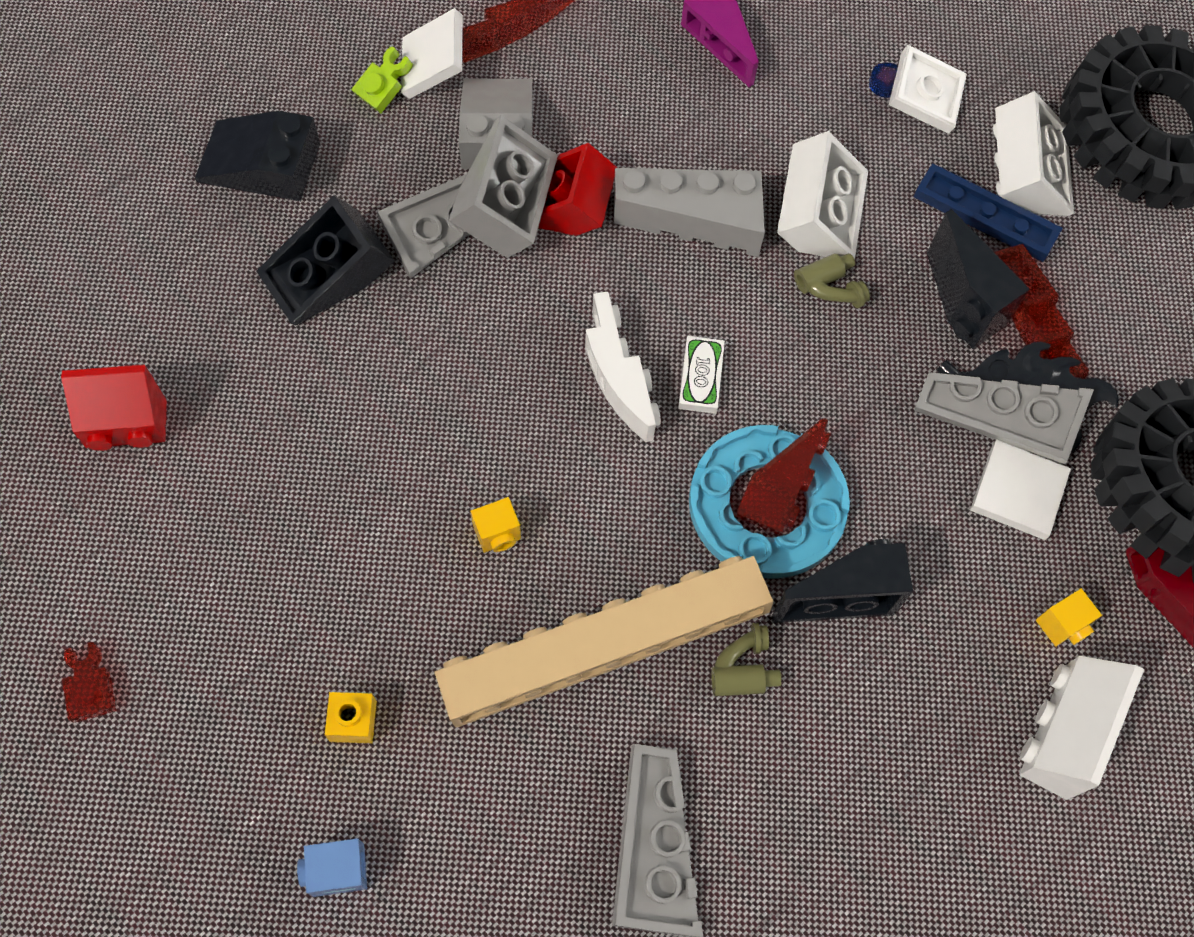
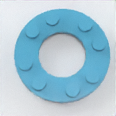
[689,425,850,579]

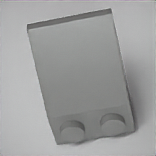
[459,78,533,169]
[449,115,558,258]

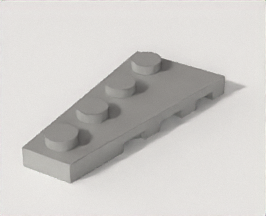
[377,174,469,279]
[914,372,1094,464]
[612,744,703,937]

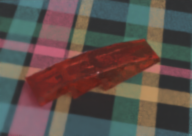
[462,0,575,63]
[994,244,1089,379]

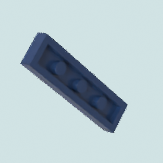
[913,163,1063,262]

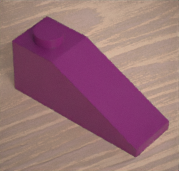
[681,0,759,87]

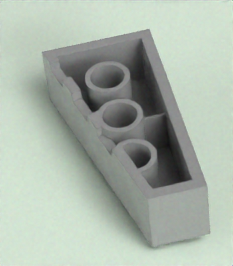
[614,168,765,257]

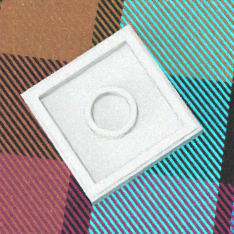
[401,8,463,99]
[889,45,967,134]
[970,439,1071,540]

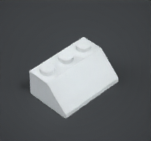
[993,91,1074,216]
[777,131,868,260]
[1019,656,1144,800]

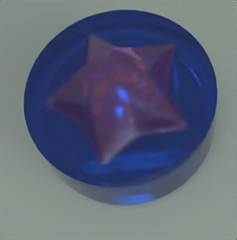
[869,62,898,98]

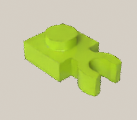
[351,46,413,114]

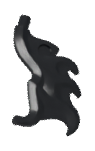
[936,341,1119,455]

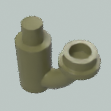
[794,253,870,308]
[711,622,781,697]

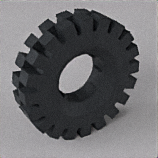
[1060,25,1194,209]
[1091,378,1194,583]

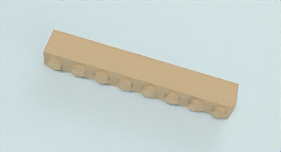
[435,556,773,728]

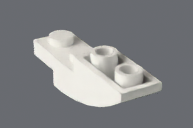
[585,292,661,442]

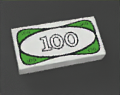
[678,336,725,414]

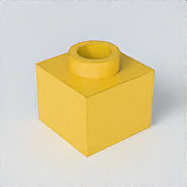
[470,497,521,553]
[1036,588,1103,647]
[325,692,377,743]

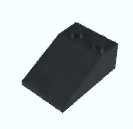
[195,111,320,202]
[256,195,395,326]
[927,209,1030,350]
[772,539,913,623]

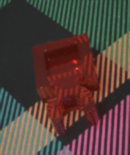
[62,642,116,723]

